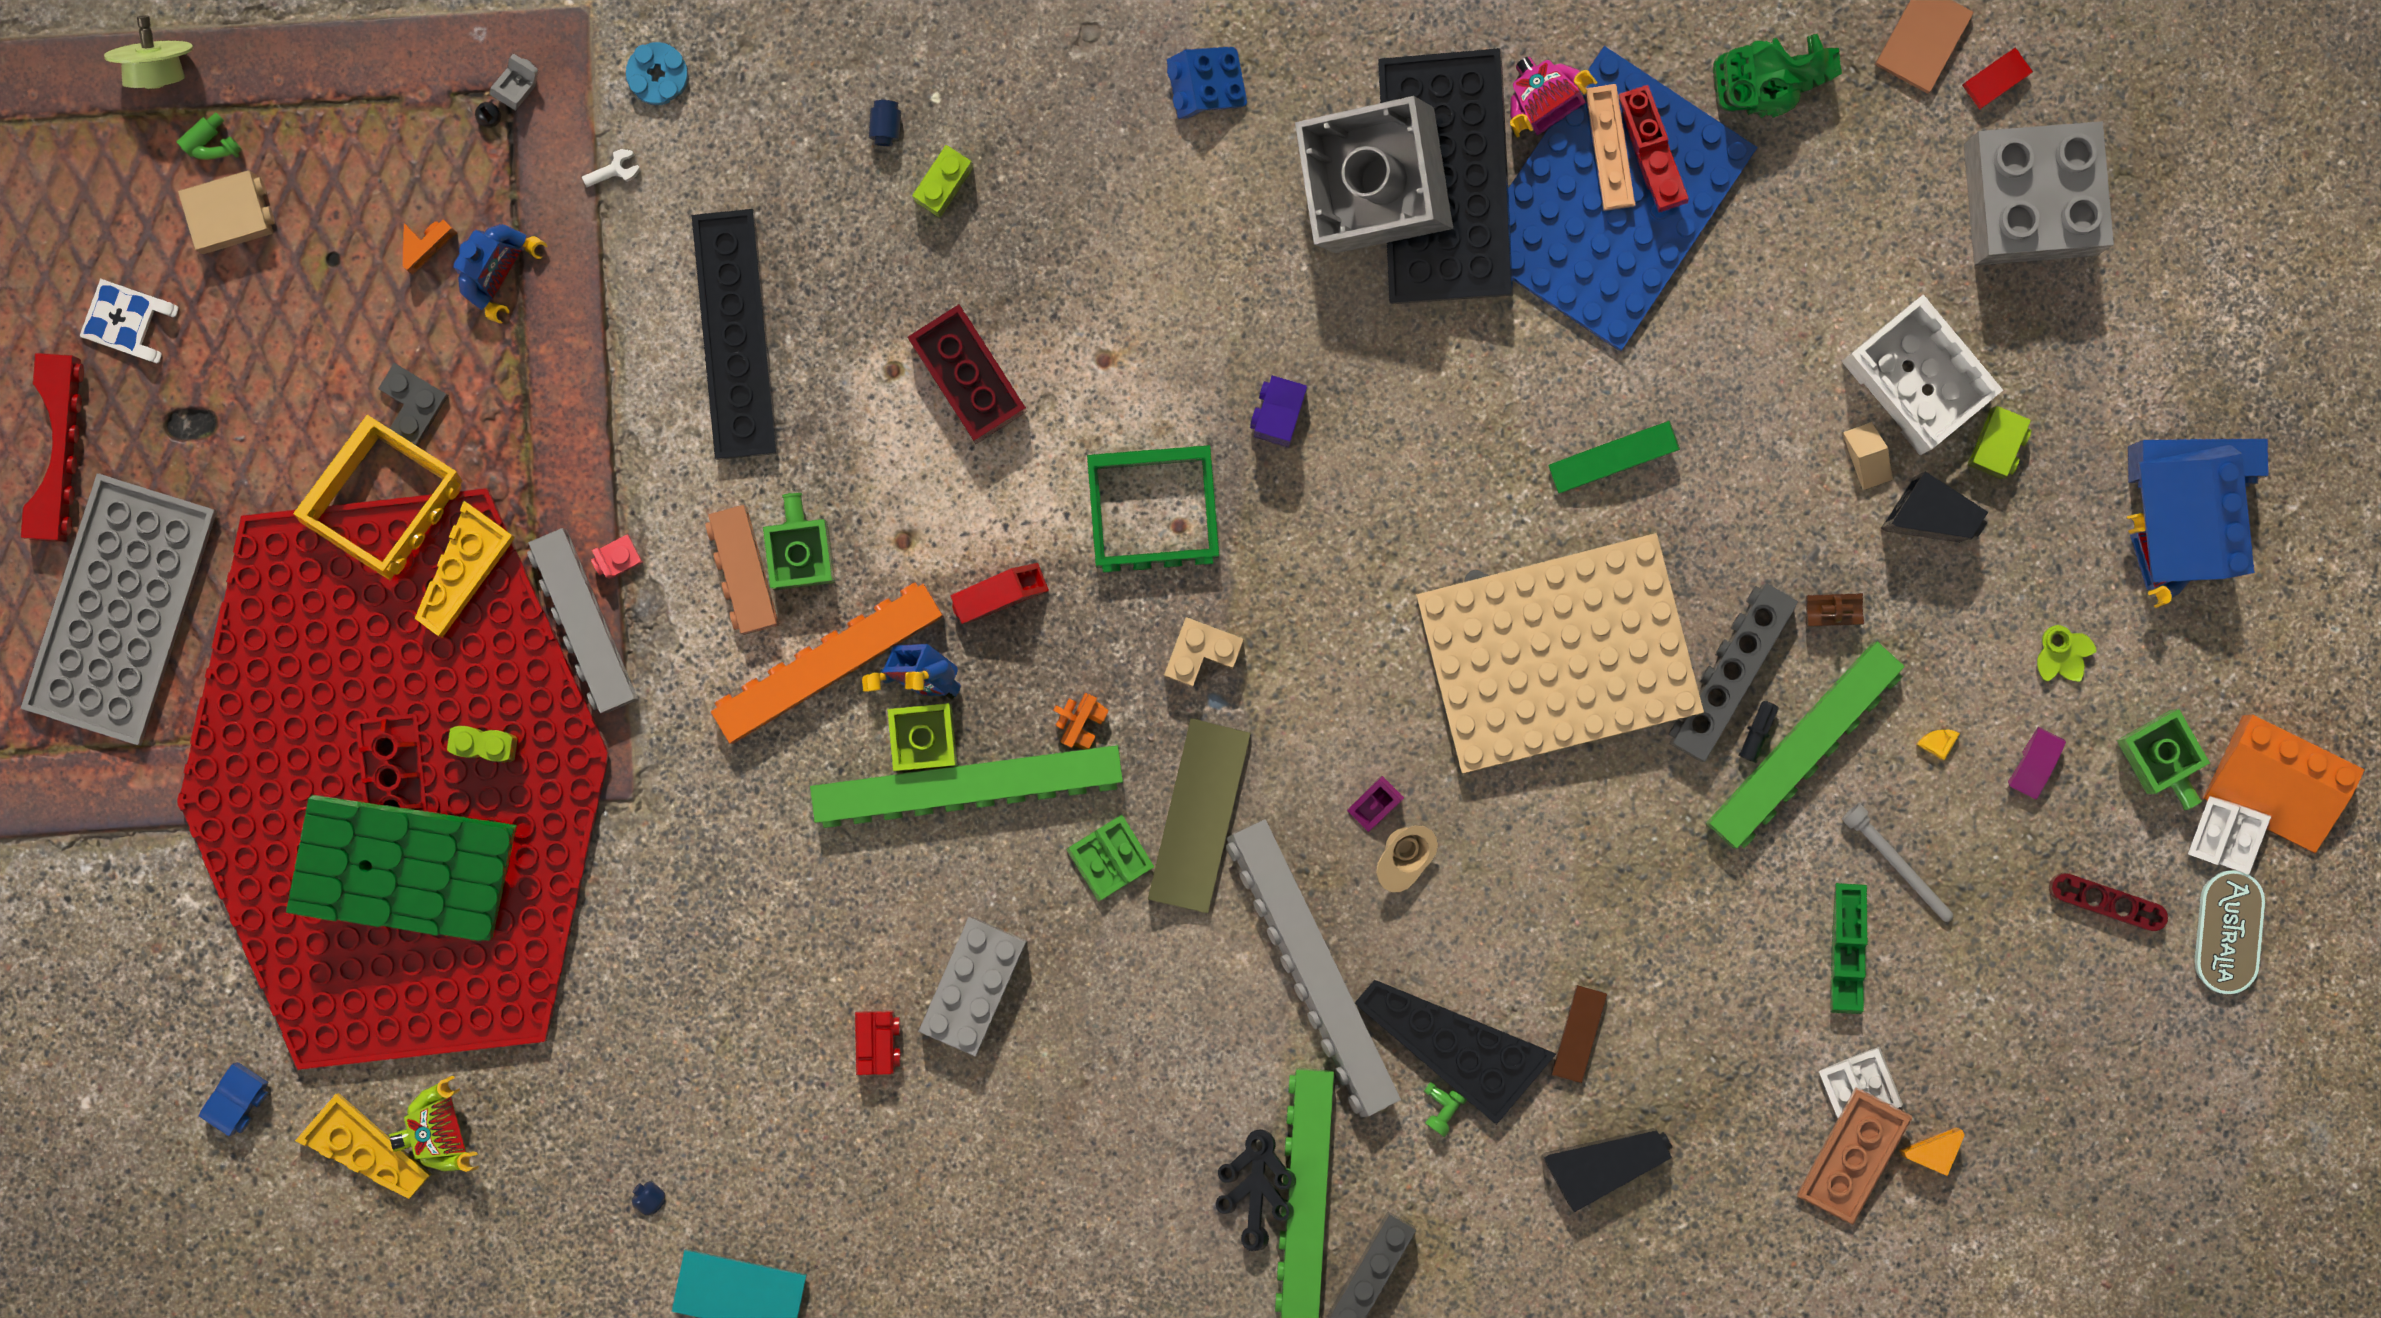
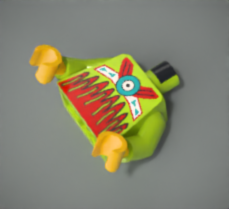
[389,1076,479,1172]

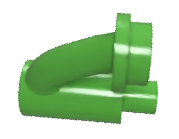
[176,112,243,160]

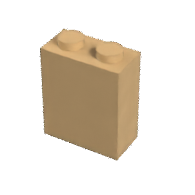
[178,170,275,254]

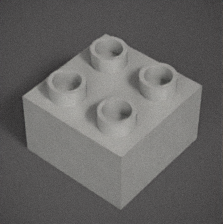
[1295,96,1453,253]
[1964,121,2114,266]

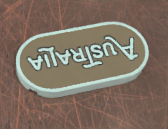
[2195,870,2265,994]

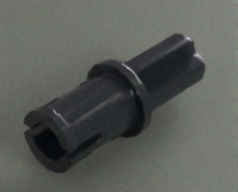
[1738,701,1779,763]

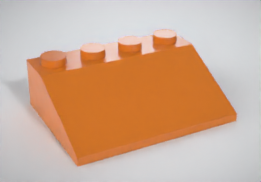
[2203,714,2365,853]

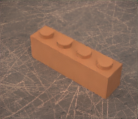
[705,505,779,635]

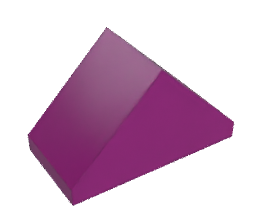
[1347,776,1404,832]

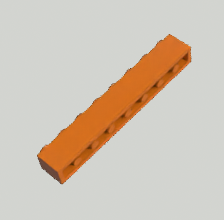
[710,582,944,744]

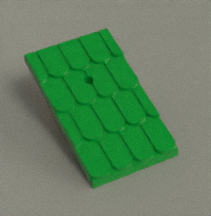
[286,795,517,941]

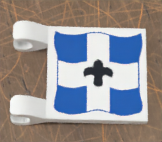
[80,279,179,364]

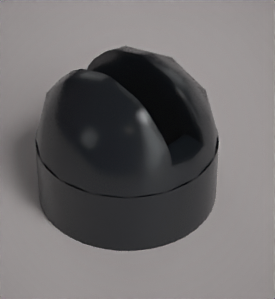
[475,102,501,128]

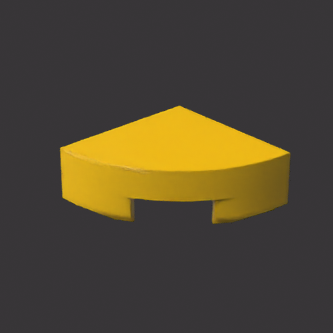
[1916,729,1960,760]

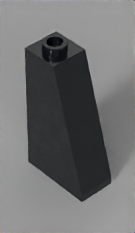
[1541,1128,1673,1212]

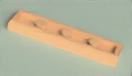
[1585,84,1635,211]

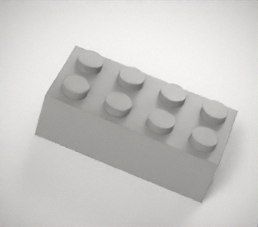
[918,916,1027,1056]

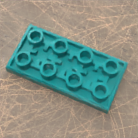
[671,1249,807,1318]

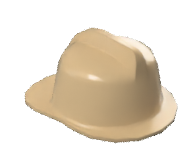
[1376,825,1438,892]

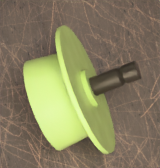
[104,15,193,89]

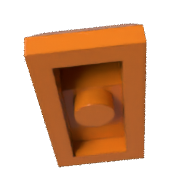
[402,219,457,275]

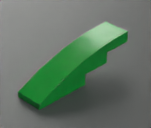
[1548,421,1680,494]
[1830,883,1868,1014]

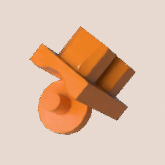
[1053,693,1109,749]

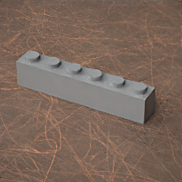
[527,528,639,714]

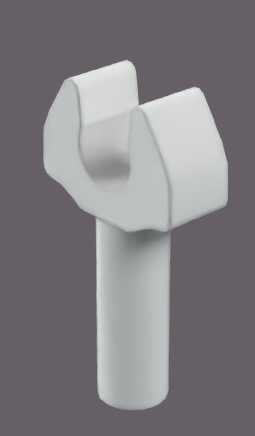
[582,149,641,187]

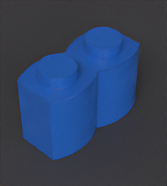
[198,1062,269,1136]

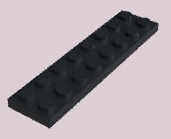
[691,209,778,460]

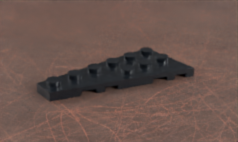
[1354,979,1556,1125]

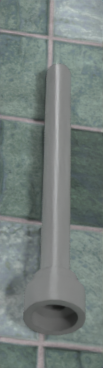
[1842,803,1953,922]

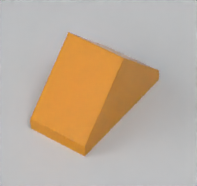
[1899,1127,1965,1176]

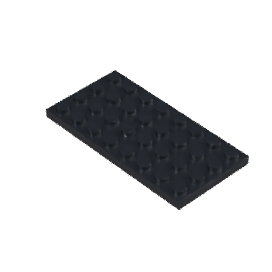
[1378,48,1513,304]

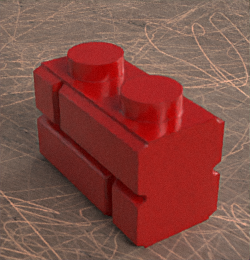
[855,1010,901,1075]

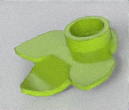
[2037,625,2097,682]

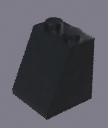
[1881,471,1988,543]

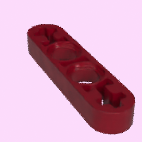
[2049,873,2168,931]

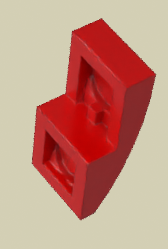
[1962,47,2033,109]

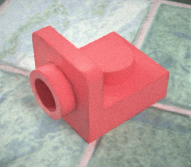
[591,534,643,579]

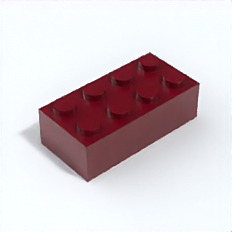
[907,304,1028,444]

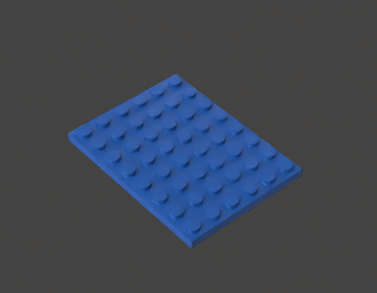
[1508,46,1758,352]

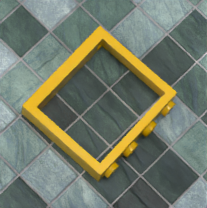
[293,415,463,580]

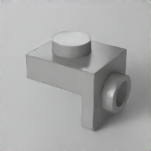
[490,54,538,111]

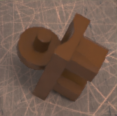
[1806,593,1864,627]

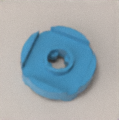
[626,42,689,105]

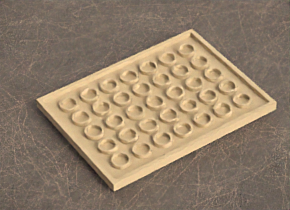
[1416,533,1704,774]

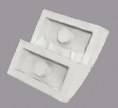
[2188,796,2271,875]
[1819,1047,1903,1118]

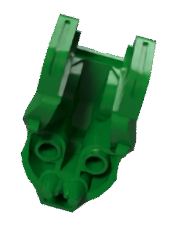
[1713,34,1842,118]

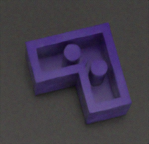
[1250,375,1307,448]

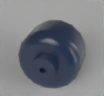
[632,1181,666,1215]

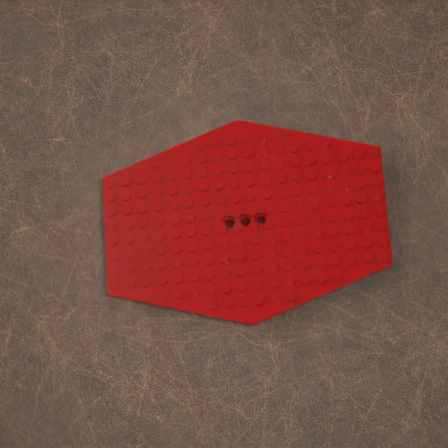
[177,488,609,1070]

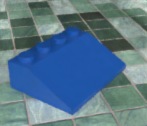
[2138,445,2255,582]

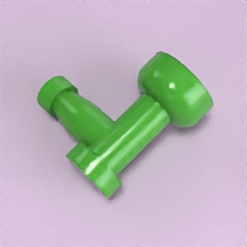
[1424,1082,1467,1137]

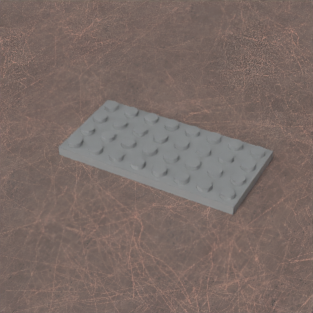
[20,473,217,746]

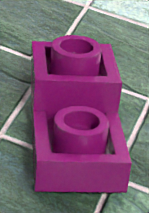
[2008,727,2066,799]

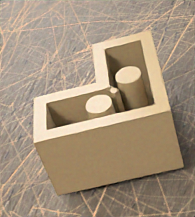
[1164,617,1244,687]

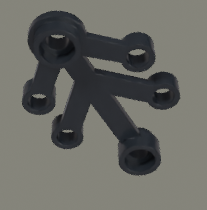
[1215,1129,1296,1251]

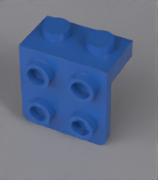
[1166,47,1247,119]

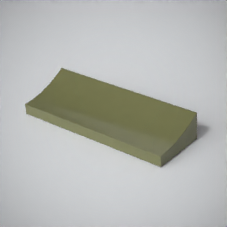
[1148,718,1251,913]

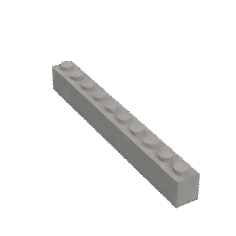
[1226,819,1401,1117]

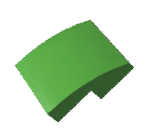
[1066,815,1154,902]

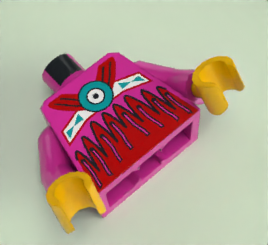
[1510,57,1598,138]

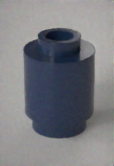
[868,100,901,147]

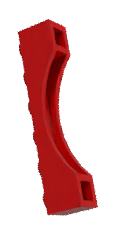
[21,353,84,542]

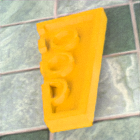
[415,501,515,638]
[295,1093,432,1199]

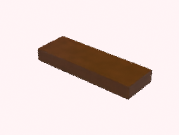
[1551,985,1607,1083]

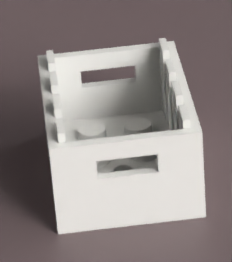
[1841,295,2003,455]

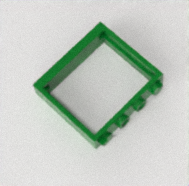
[1087,445,1219,573]

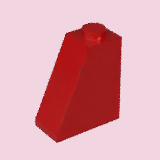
[950,563,1049,624]

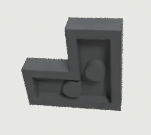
[378,363,449,447]

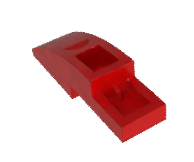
[1619,85,1689,212]

